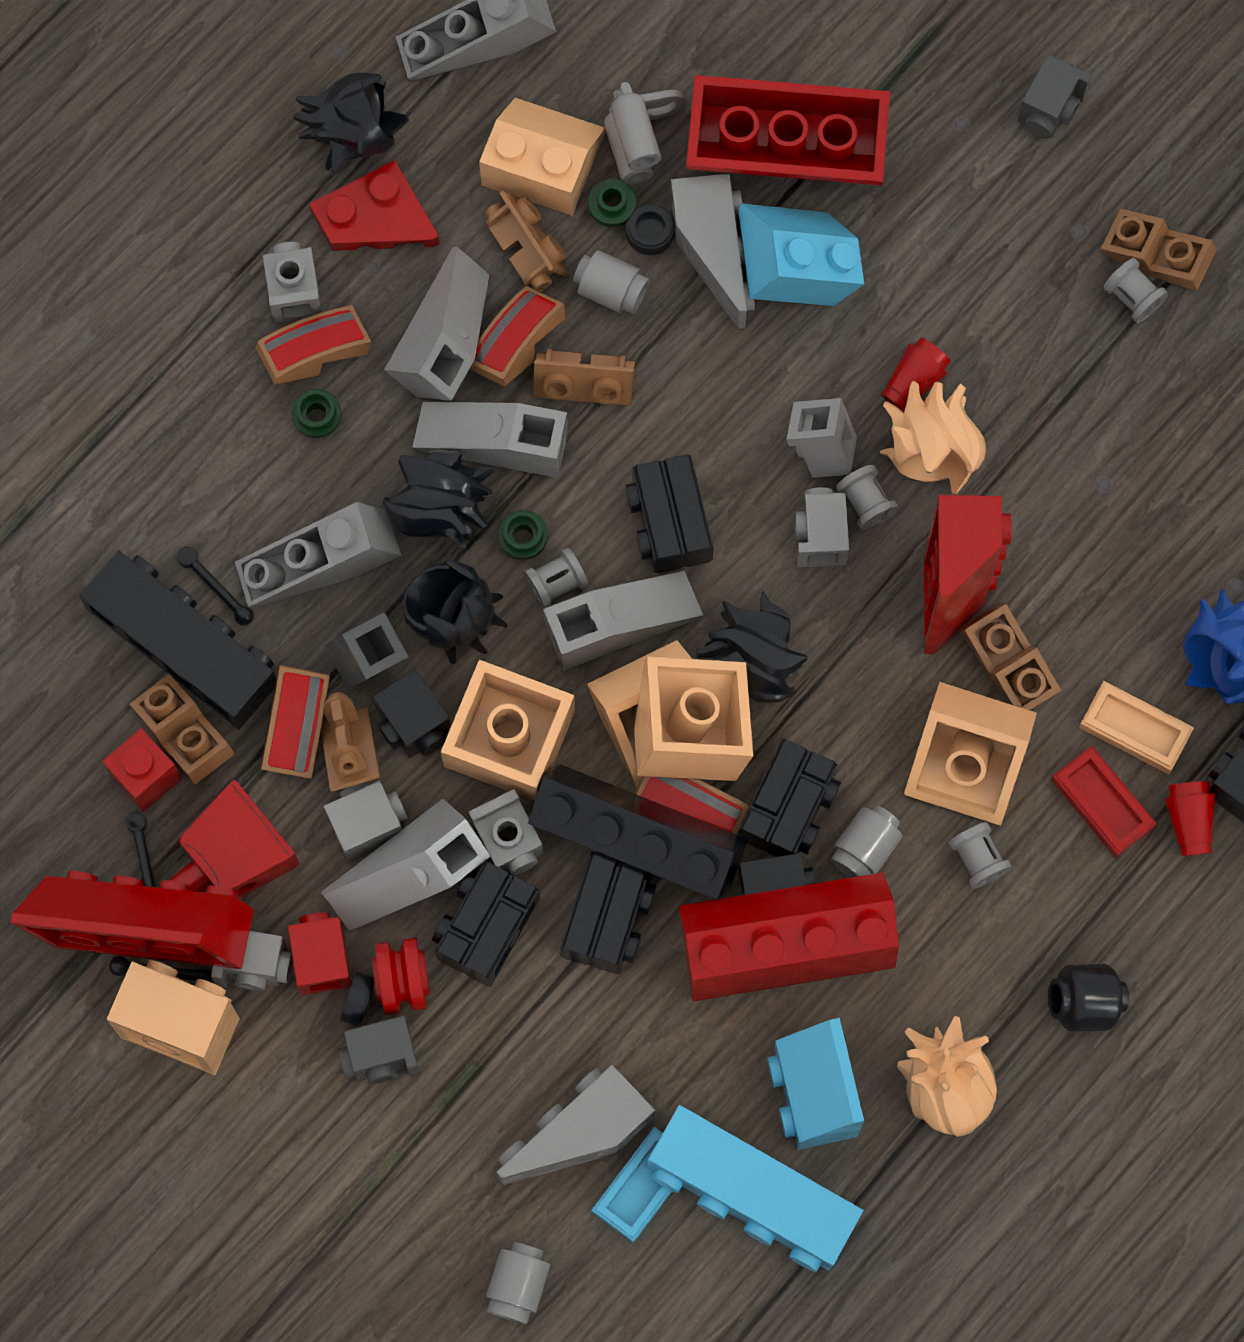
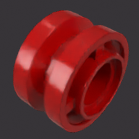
[372,937,430,1015]

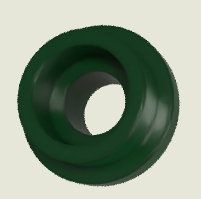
[588,179,637,227]
[292,389,342,438]
[498,510,548,560]

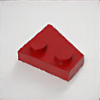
[309,160,440,251]

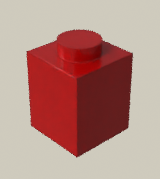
[102,728,182,813]
[288,912,352,996]

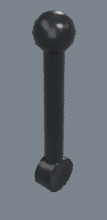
[177,546,254,625]
[126,811,155,887]
[109,956,214,984]

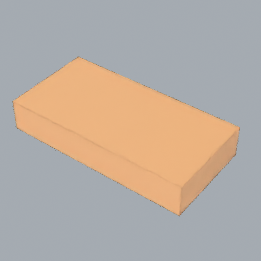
[1079,681,1194,775]

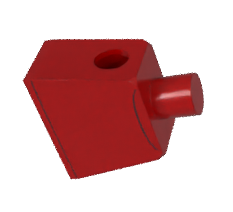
[169,780,299,899]

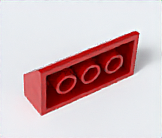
[686,75,890,186]
[923,495,1012,654]
[10,871,254,969]
[679,872,899,1002]

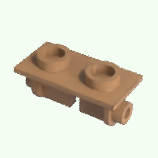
[485,190,571,292]
[533,349,635,406]
[321,692,380,792]

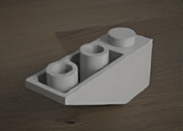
[396,0,556,81]
[671,173,755,329]
[384,247,490,401]
[412,402,568,478]
[235,502,402,608]
[543,571,703,671]
[321,799,491,931]
[496,1065,655,1185]

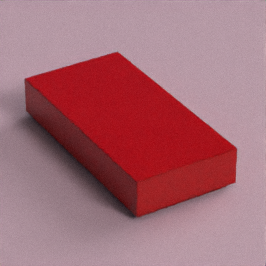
[1051,746,1157,858]

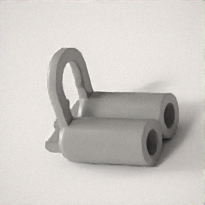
[604,82,686,185]

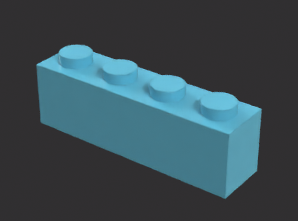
[646,1105,864,1272]

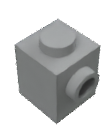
[324,780,408,863]

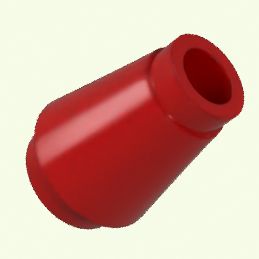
[881,337,951,412]
[1164,781,1216,856]

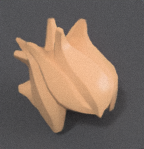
[880,381,986,495]
[897,1016,997,1137]

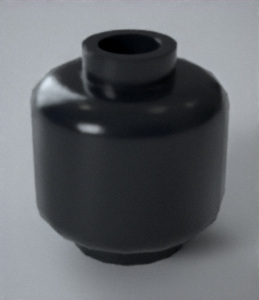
[1048,964,1129,1031]

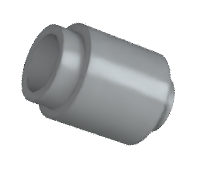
[573,250,650,314]
[830,805,903,878]
[485,1242,551,1325]

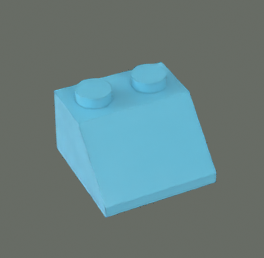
[738,204,864,306]
[767,1018,864,1150]

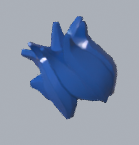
[1183,589,1244,704]

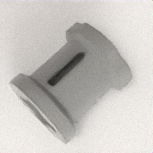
[1103,258,1169,324]
[836,465,899,531]
[523,547,589,609]
[948,822,1013,889]

